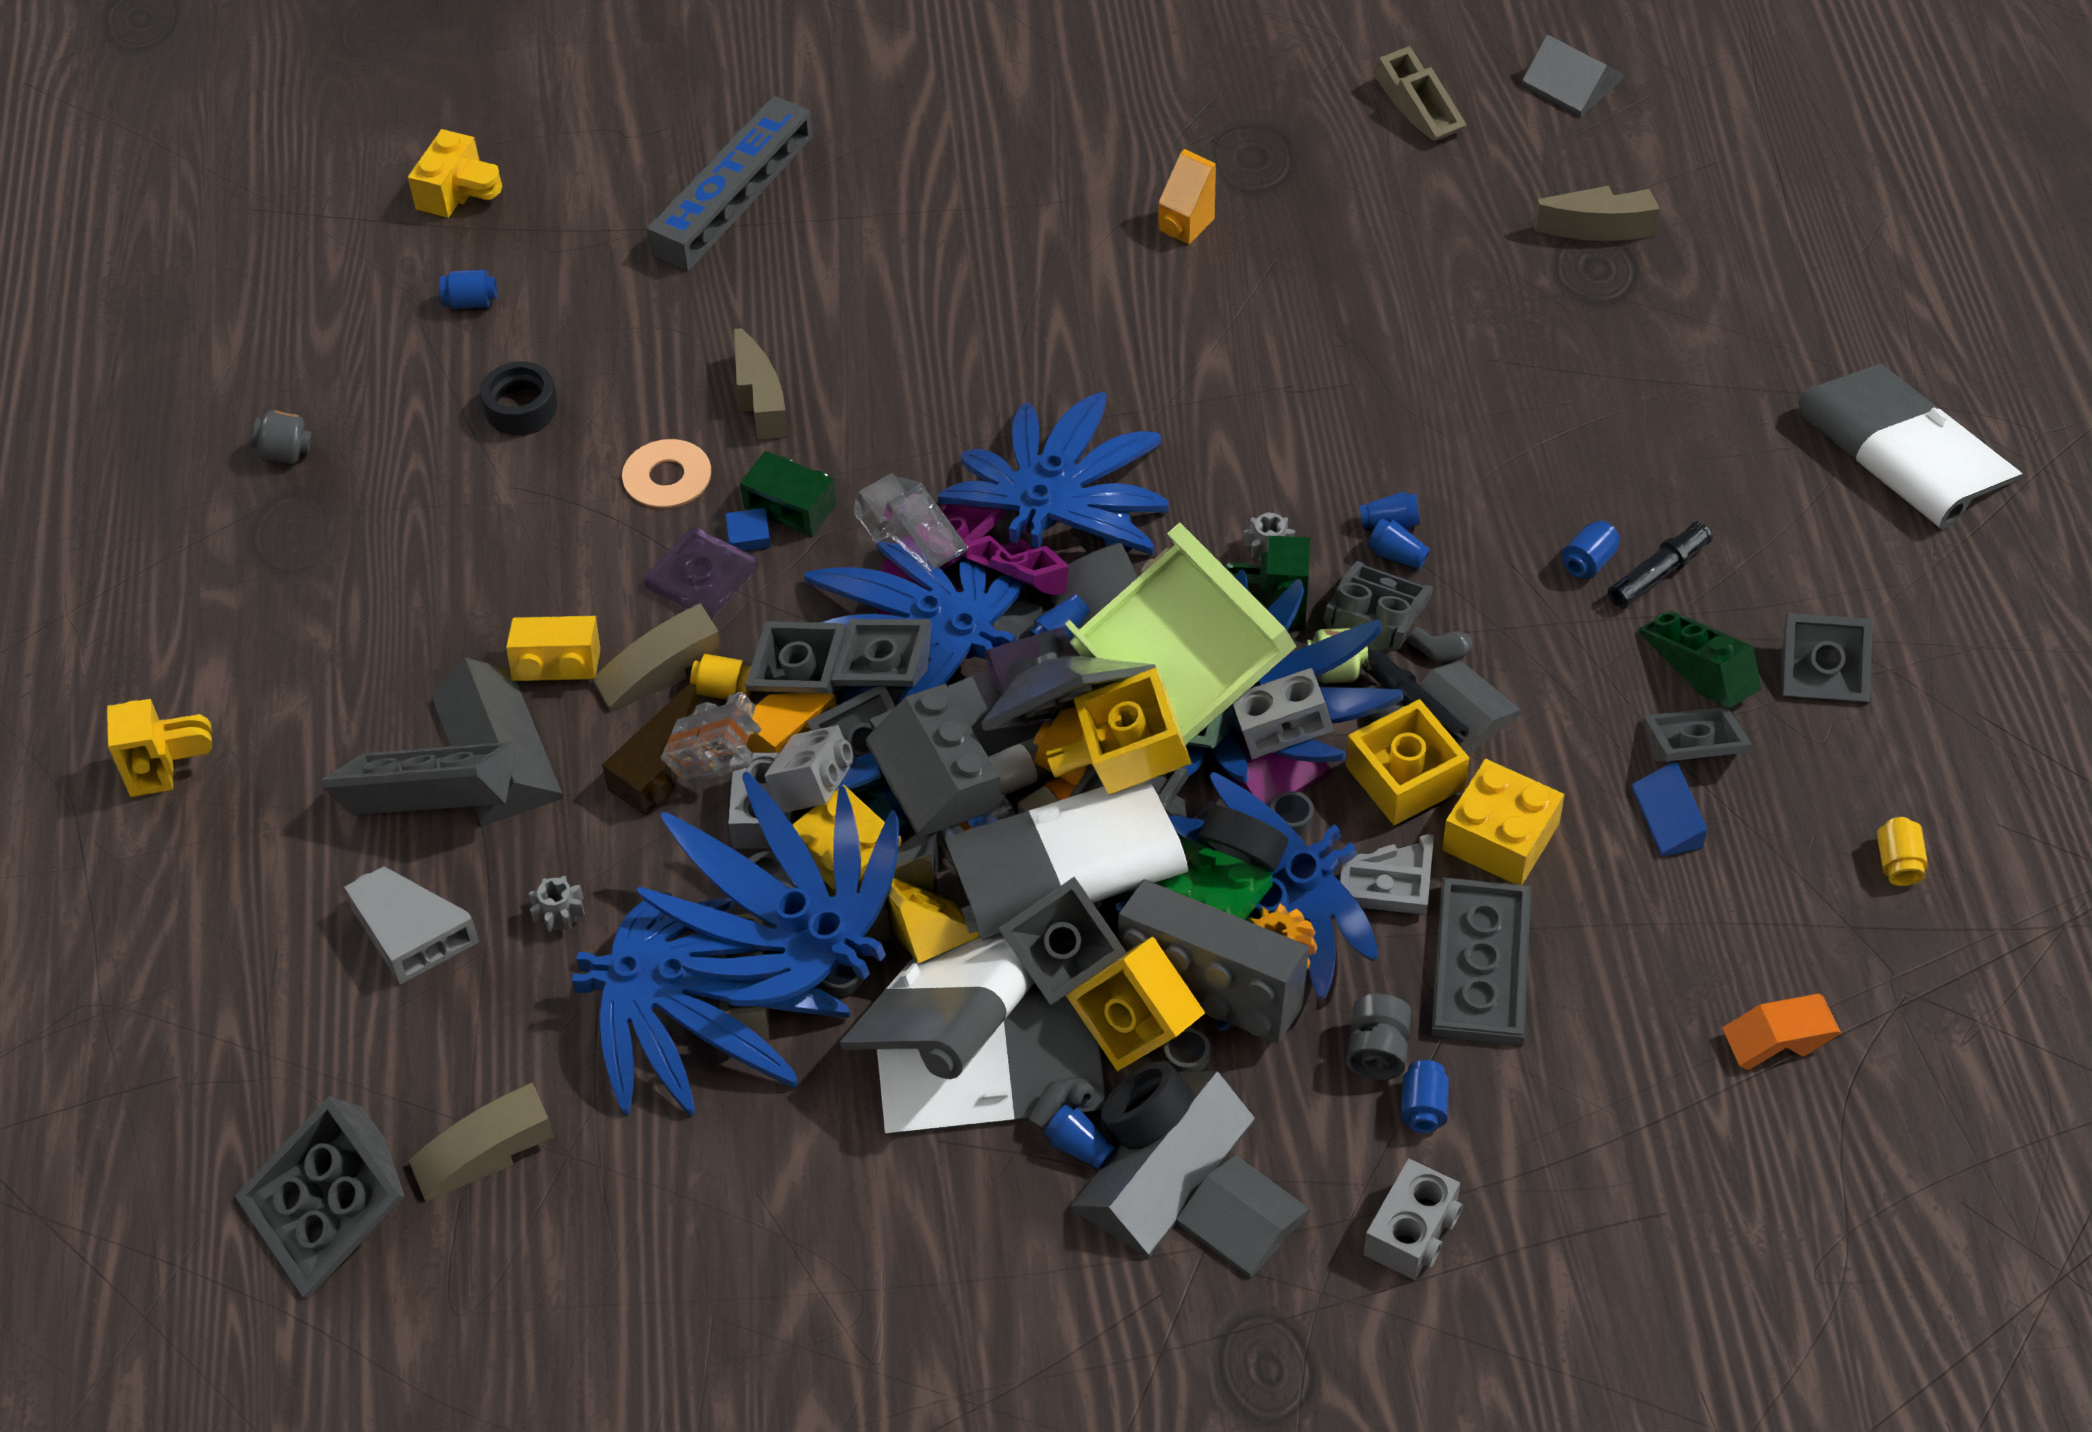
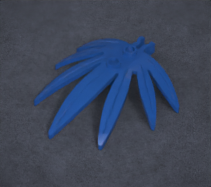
[937,392,1169,556]
[804,541,1025,706]
[1184,569,1404,782]
[637,772,899,1006]
[1115,772,1379,1031]
[572,892,851,1116]

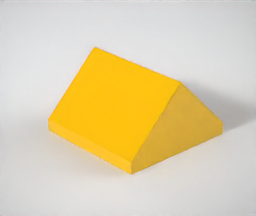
[884,877,979,963]

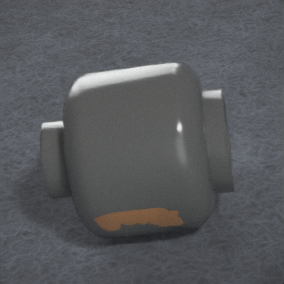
[251,410,312,465]

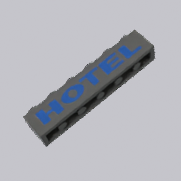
[647,95,813,271]

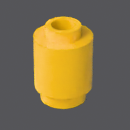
[690,654,751,702]
[1877,817,1928,886]

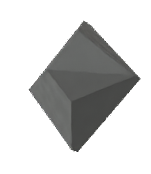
[998,876,1127,1005]

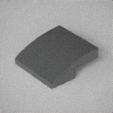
[1049,542,1138,641]

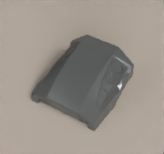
[1323,561,1433,653]

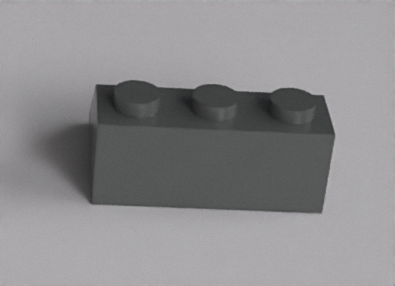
[866,683,1000,838]

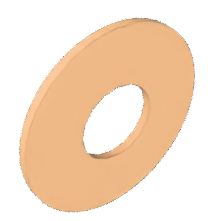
[622,439,711,509]

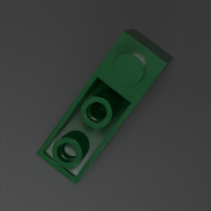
[1639,611,1762,708]

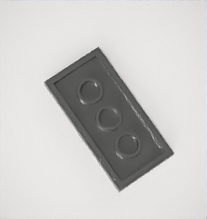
[1431,877,1531,1046]

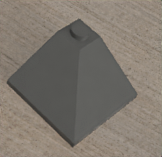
[982,652,1156,731]
[235,1096,405,1298]

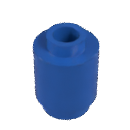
[439,269,497,309]
[1562,521,1620,579]
[1401,1060,1449,1133]

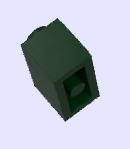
[740,451,837,537]

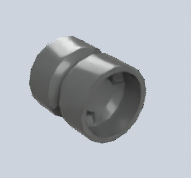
[1346,993,1412,1080]

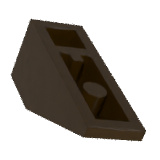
[602,683,700,815]

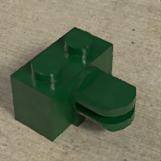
[1223,535,1310,629]

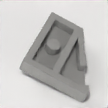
[1340,834,1434,915]

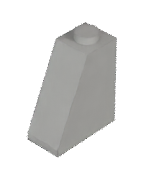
[344,866,479,985]

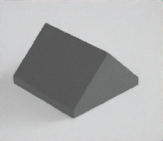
[1522,34,1624,117]

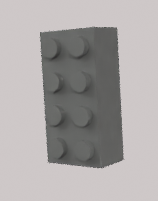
[1117,879,1309,1044]

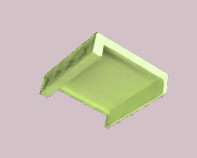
[1065,522,1297,745]

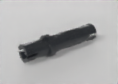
[1607,521,1713,609]
[1362,650,1469,745]

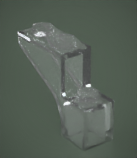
[854,473,968,571]

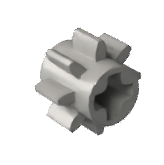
[1244,512,1295,561]
[529,876,585,932]

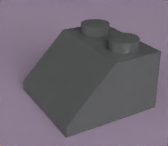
[745,621,848,693]

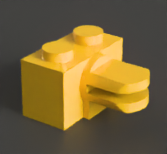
[408,129,502,218]
[107,699,212,797]

